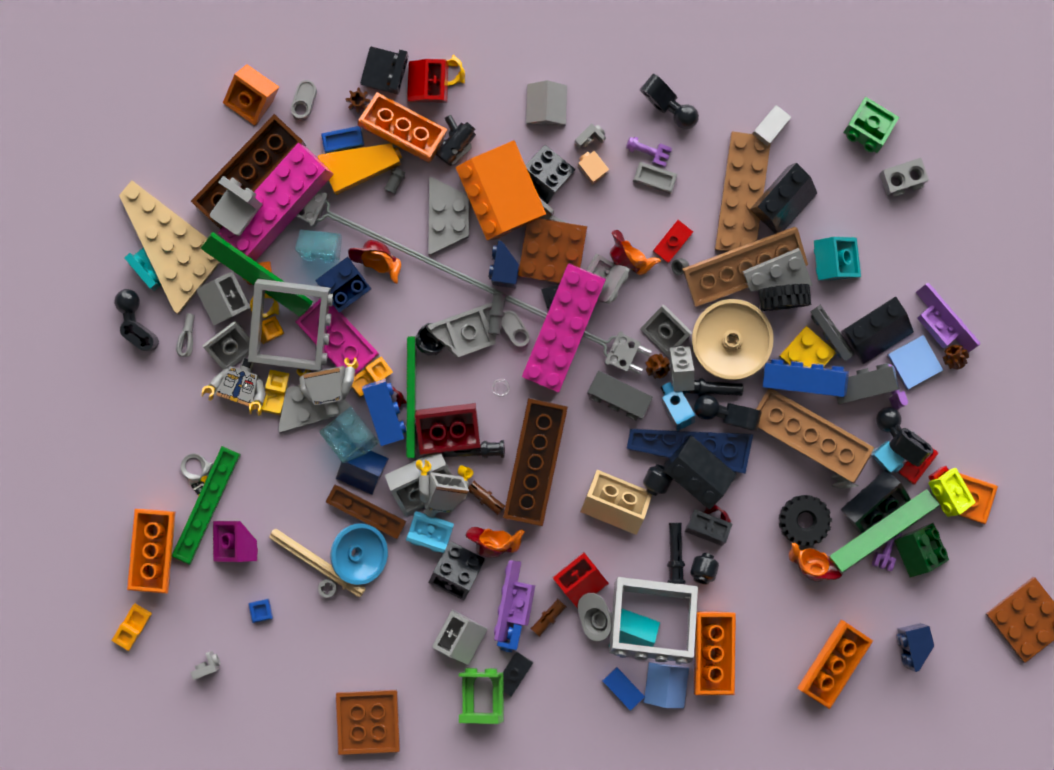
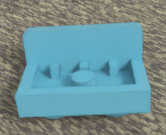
[406,511,454,553]

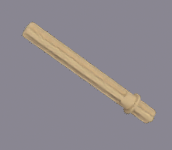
[269,529,366,597]

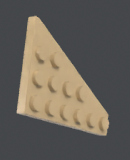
[119,180,220,315]

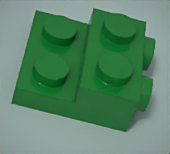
[843,96,899,153]

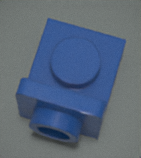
[497,623,522,653]

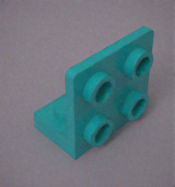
[124,247,161,291]

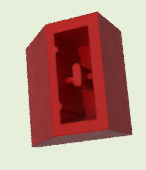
[407,59,449,103]
[552,552,609,609]

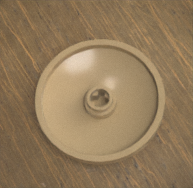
[692,299,773,380]

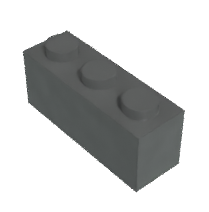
[836,363,900,404]
[587,370,653,421]

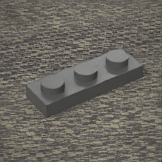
[810,304,855,361]

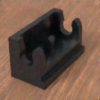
[684,509,733,546]

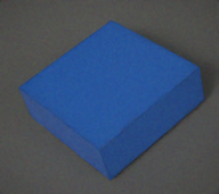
[248,599,273,623]

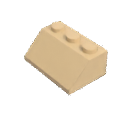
[580,470,652,535]

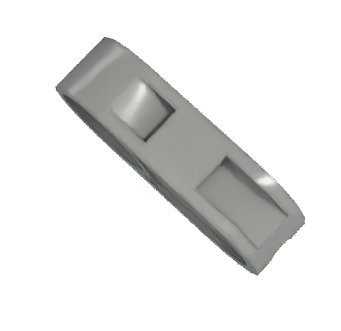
[291,80,317,120]
[501,311,530,347]

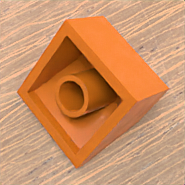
[223,64,279,126]

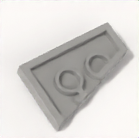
[742,248,813,291]

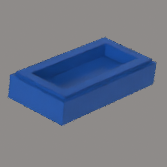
[321,126,364,154]
[602,667,645,711]

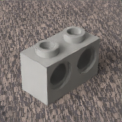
[879,158,929,197]
[670,346,694,391]

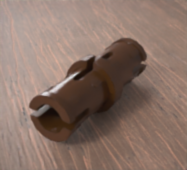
[468,480,505,516]
[530,598,567,637]

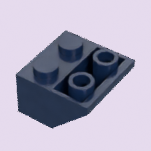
[488,240,519,289]
[315,257,372,313]
[896,623,934,672]

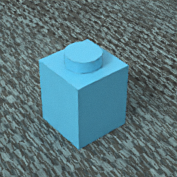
[871,441,905,473]

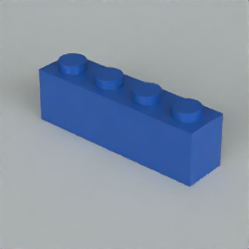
[763,359,849,397]

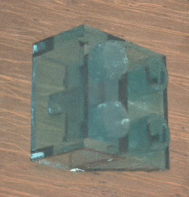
[295,230,342,263]
[319,406,380,463]

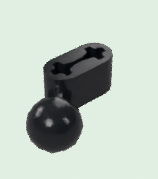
[640,74,699,129]
[114,289,159,351]
[694,395,762,431]
[876,407,933,467]

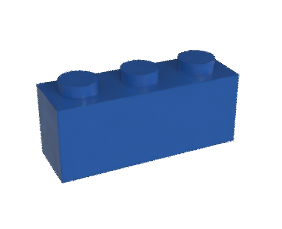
[362,379,407,446]

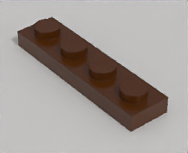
[326,484,407,539]

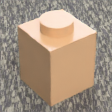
[578,151,609,185]

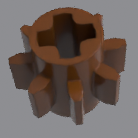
[345,87,371,114]
[942,345,969,370]
[645,354,671,379]

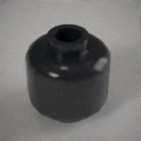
[643,464,673,496]
[690,553,719,585]

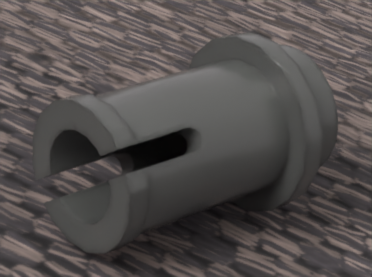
[384,167,406,194]

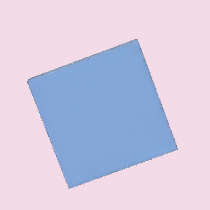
[887,335,943,390]

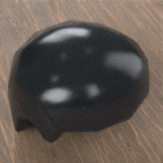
[416,323,445,355]

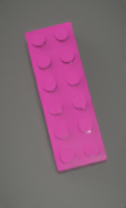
[218,143,334,261]
[522,264,606,392]

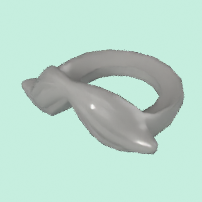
[181,453,213,485]

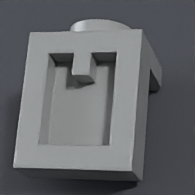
[574,123,606,149]
[190,651,220,680]

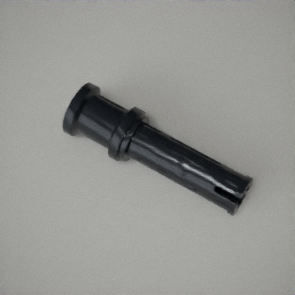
[682,378,743,396]
[443,440,505,459]
[667,523,686,584]

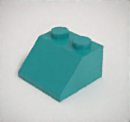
[814,237,861,281]

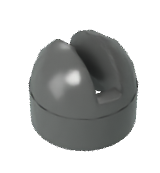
[671,258,689,275]

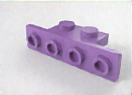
[916,283,980,352]
[494,560,536,642]

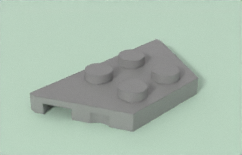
[428,177,469,255]
[426,302,496,358]
[278,385,354,433]

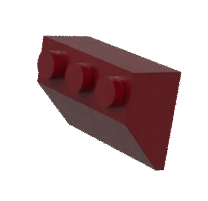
[415,403,481,455]

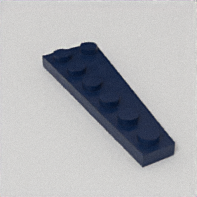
[626,429,753,474]

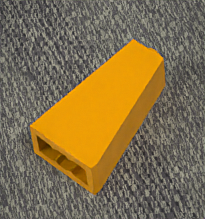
[317,143,402,195]

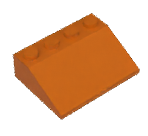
[455,140,546,241]

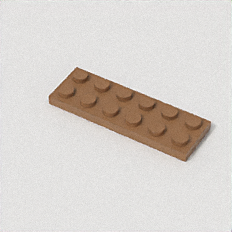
[715,131,771,252]
[683,227,808,307]
[756,388,875,483]

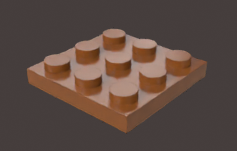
[518,218,588,283]
[986,577,1054,663]
[336,689,400,755]

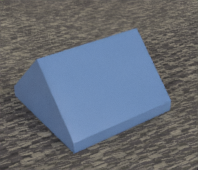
[644,662,689,708]

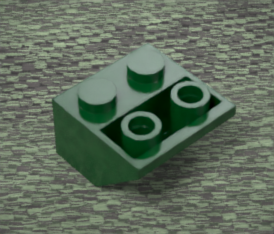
[894,522,949,578]

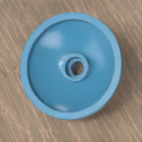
[330,524,388,585]

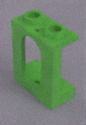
[459,668,504,724]

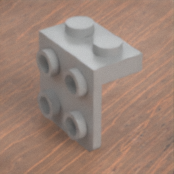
[210,176,262,236]
[586,254,629,304]

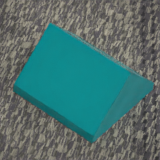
[608,608,660,647]

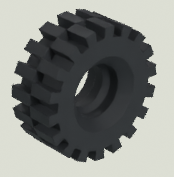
[759,284,812,311]
[779,495,832,546]

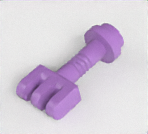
[626,136,672,167]
[889,364,908,410]
[872,533,902,571]

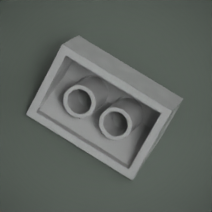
[385,452,452,516]

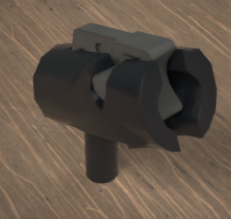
[436,115,476,166]

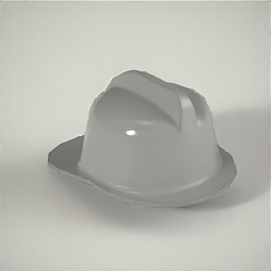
[578,593,612,641]

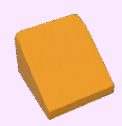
[261,316,284,344]

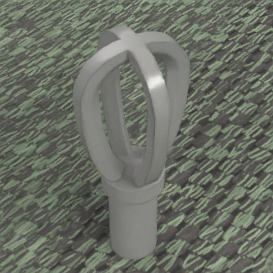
[176,313,195,357]

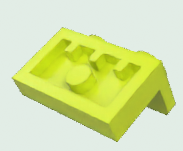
[928,468,976,517]

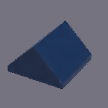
[336,442,389,495]

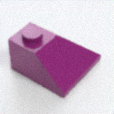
[213,521,258,562]

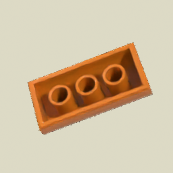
[358,92,448,163]
[127,509,176,594]
[694,611,736,695]
[797,619,873,709]

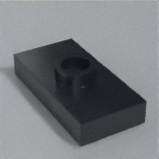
[503,651,533,697]

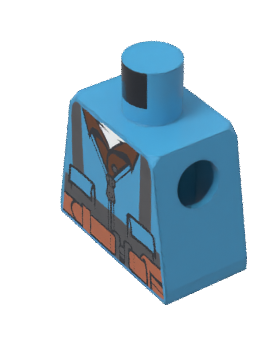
[660,382,695,431]

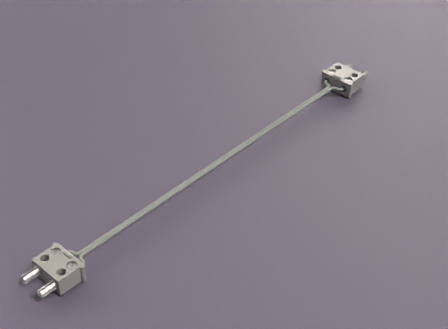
[296,191,652,375]

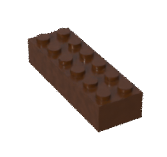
[191,114,306,229]
[503,398,568,526]

